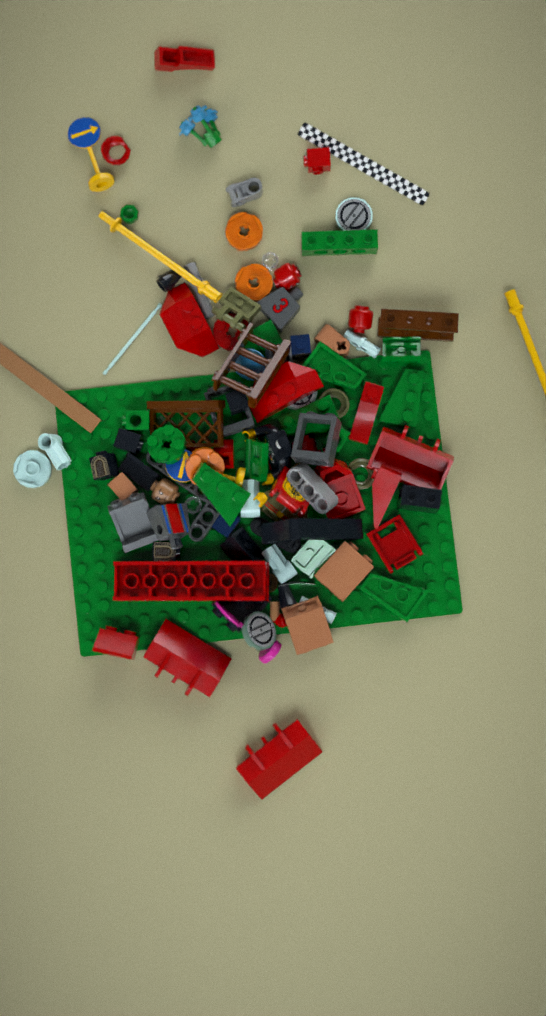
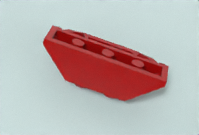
[160,283,219,358]
[250,361,324,423]

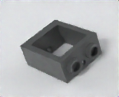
[204,380,255,438]
[291,411,342,467]

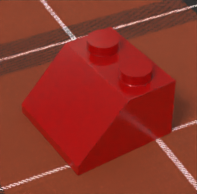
[92,626,140,660]

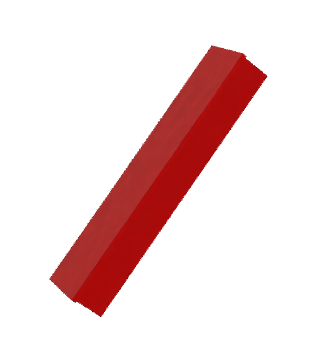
[113,561,269,601]

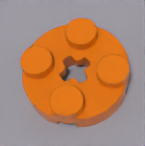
[225,212,263,251]
[235,264,273,302]
[185,447,225,485]

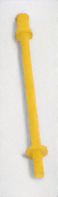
[98,211,223,303]
[504,289,546,396]

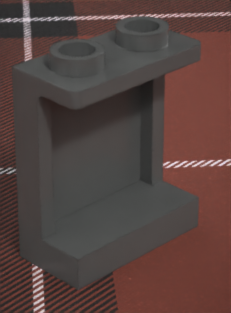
[107,492,158,553]

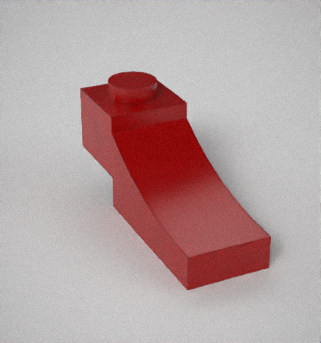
[154,46,215,72]
[349,382,384,445]

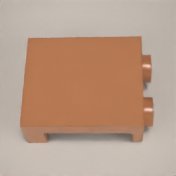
[314,541,374,602]
[281,596,334,655]

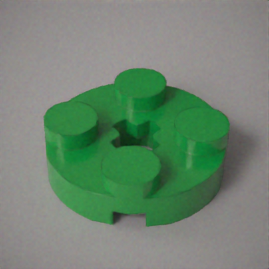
[147,425,187,465]

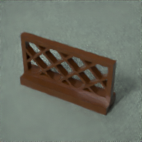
[147,400,226,447]

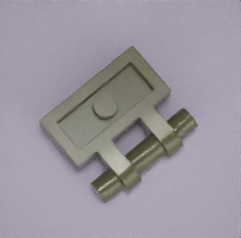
[212,287,261,331]

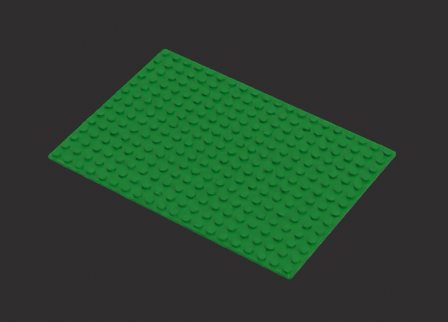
[55,350,463,657]

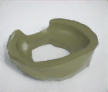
[319,388,350,418]
[349,458,374,490]

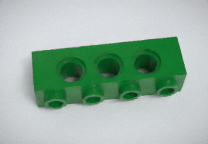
[301,230,378,256]

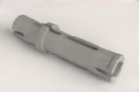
[184,262,215,319]

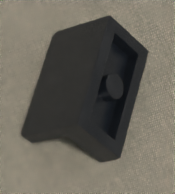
[118,452,161,492]
[220,527,264,561]

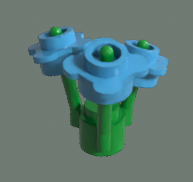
[179,105,222,149]

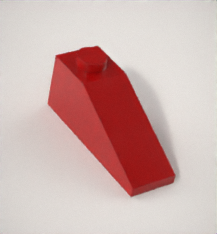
[371,464,402,529]

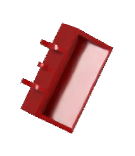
[366,425,454,490]
[143,619,232,697]
[236,719,323,800]

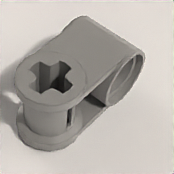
[226,178,263,207]

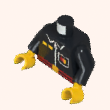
[242,424,292,485]

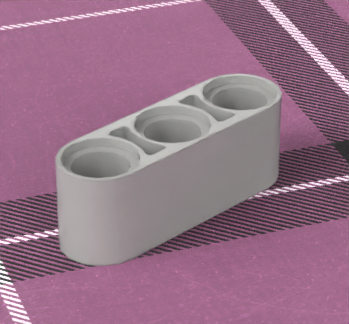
[287,463,338,514]

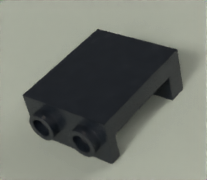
[397,485,442,514]
[211,596,272,633]

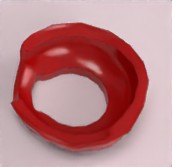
[101,136,131,165]

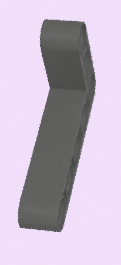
[147,452,220,542]

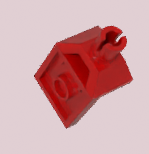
[314,448,365,519]

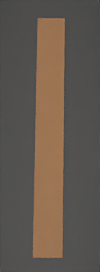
[0,343,101,433]

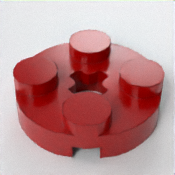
[213,313,249,352]

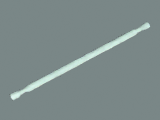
[103,303,162,375]

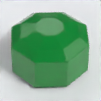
[120,204,139,224]

